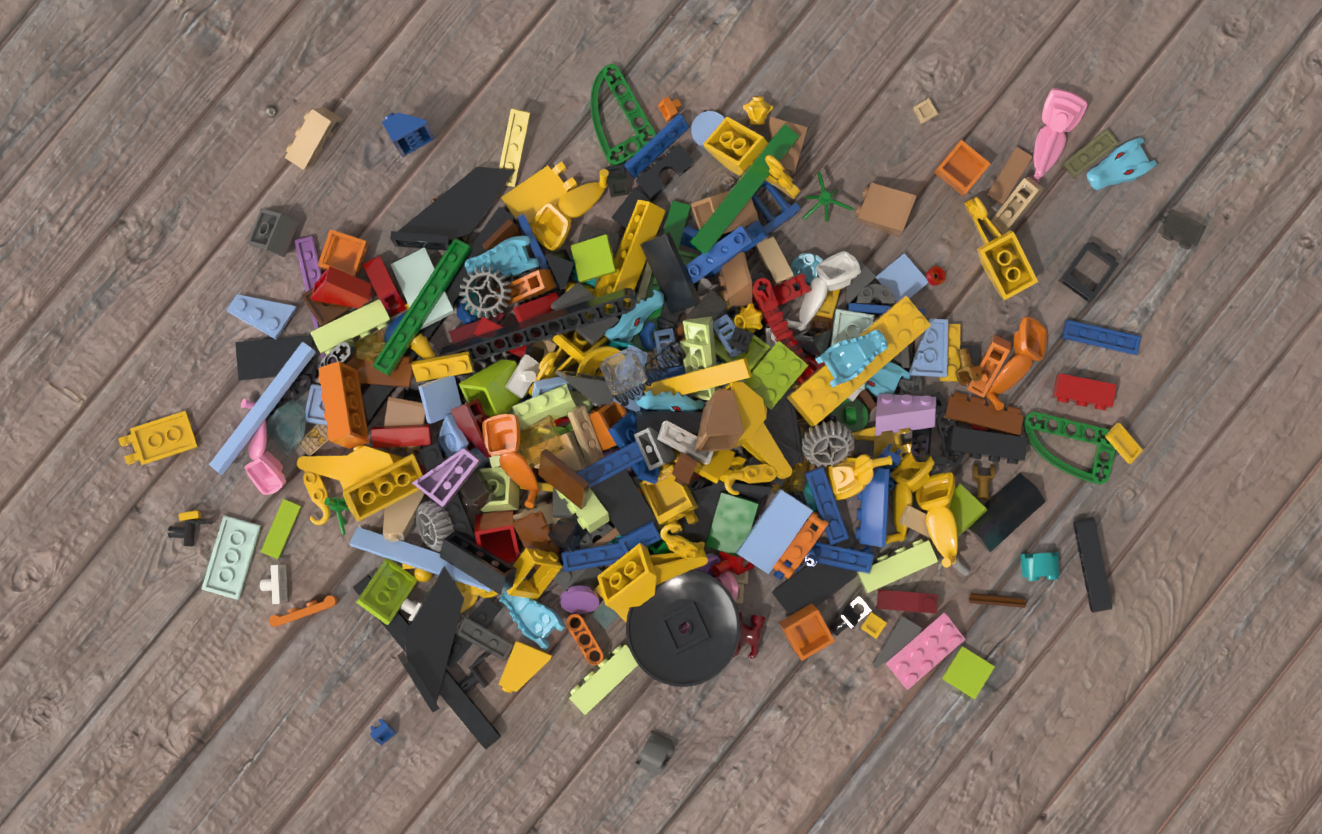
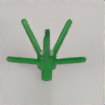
[802,171,853,222]
[324,497,350,535]

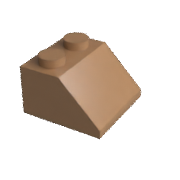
[718,252,752,308]

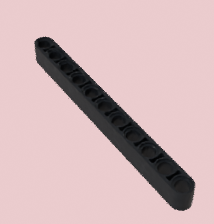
[438,288,637,362]
[353,575,501,750]

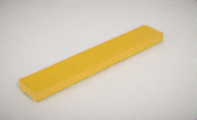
[643,357,752,396]

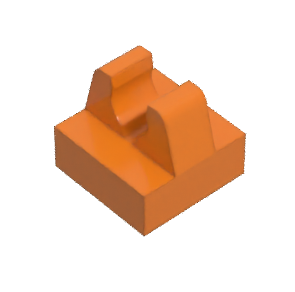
[657,96,682,122]

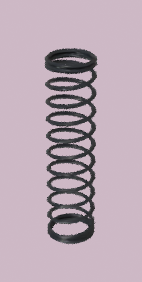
[612,342,686,406]

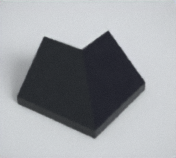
[545,249,574,295]

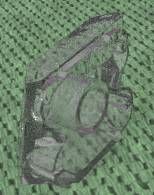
[600,349,648,395]

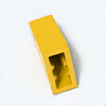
[498,641,553,694]

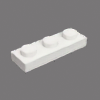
[657,420,714,465]

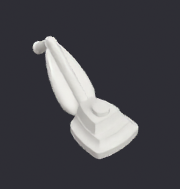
[784,251,861,331]

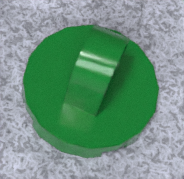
[829,398,868,432]

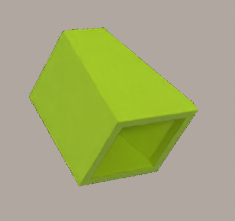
[459,359,528,418]

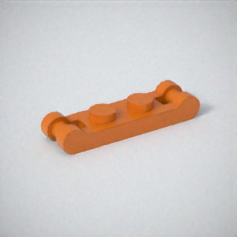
[773,512,829,579]
[269,595,338,627]

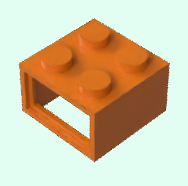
[934,140,991,197]
[318,229,370,278]
[588,401,627,451]
[778,603,835,661]

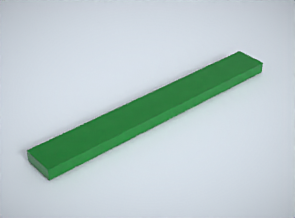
[690,124,799,255]
[633,200,691,352]
[372,238,472,377]

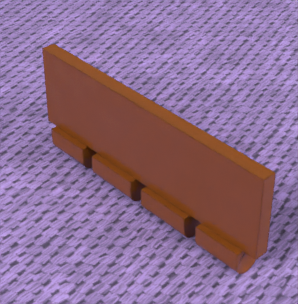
[346,353,413,388]
[945,391,1023,437]
[513,511,563,571]

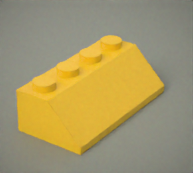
[343,454,423,522]

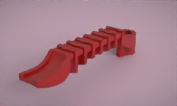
[752,278,815,385]

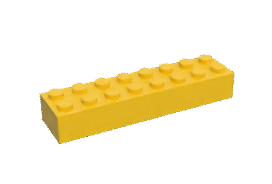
[787,296,931,427]

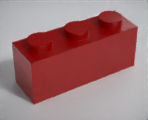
[1052,374,1117,411]

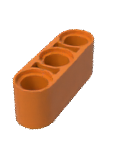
[566,614,604,665]

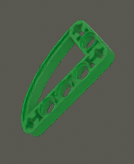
[590,64,656,166]
[1024,412,1116,484]

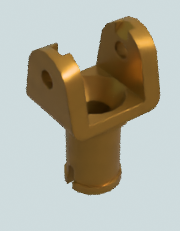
[955,348,982,386]
[972,464,995,500]

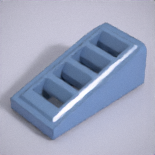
[713,314,749,359]
[654,328,680,369]

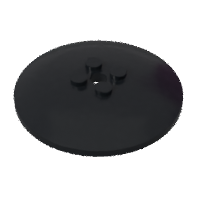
[626,569,741,687]

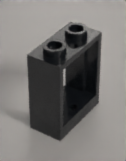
[1058,242,1119,303]

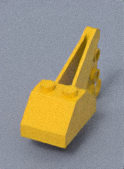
[702,117,800,199]
[964,197,1038,300]
[527,327,614,396]
[722,381,792,495]
[297,445,403,525]
[597,523,708,610]

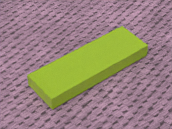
[260,499,302,559]

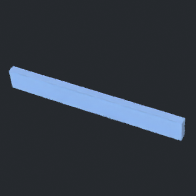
[209,342,316,475]
[349,527,492,592]

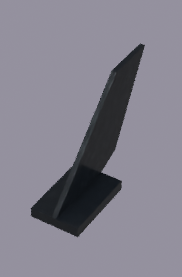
[390,167,515,251]
[649,479,771,552]
[397,566,464,713]

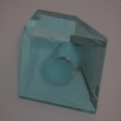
[266,399,306,456]

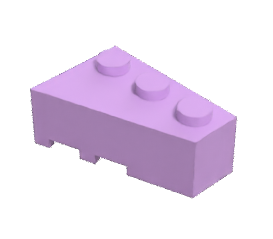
[875,394,936,436]
[412,448,482,507]

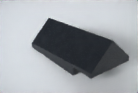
[968,473,1046,552]

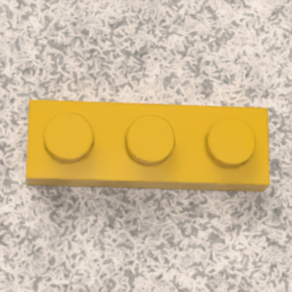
[940,324,960,382]
[411,351,473,382]

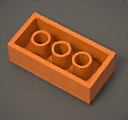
[318,361,370,449]

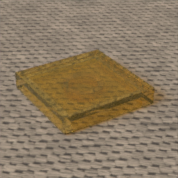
[520,415,564,468]

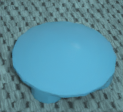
[790,253,823,289]

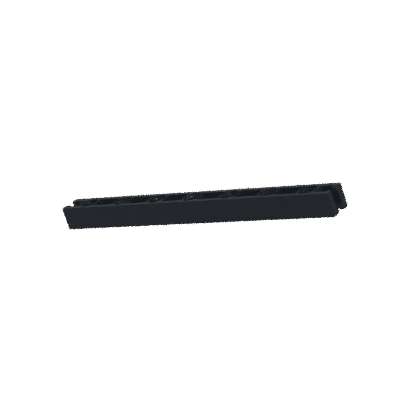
[362,206,516,428]

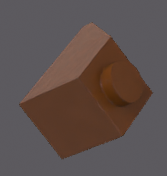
[672,452,703,487]

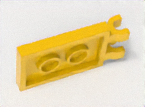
[501,161,578,225]
[118,411,198,466]
[847,426,912,460]
[672,447,746,487]
[641,461,699,534]

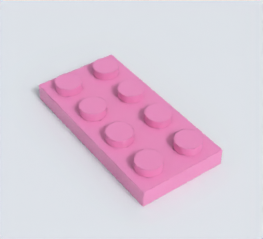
[886,613,965,690]

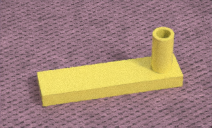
[499,108,531,187]

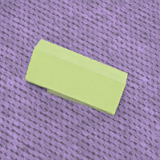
[680,316,719,401]

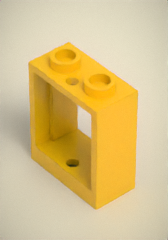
[639,464,698,525]
[507,548,563,600]

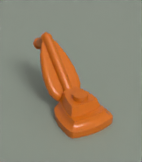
[986,317,1047,411]
[482,414,539,508]

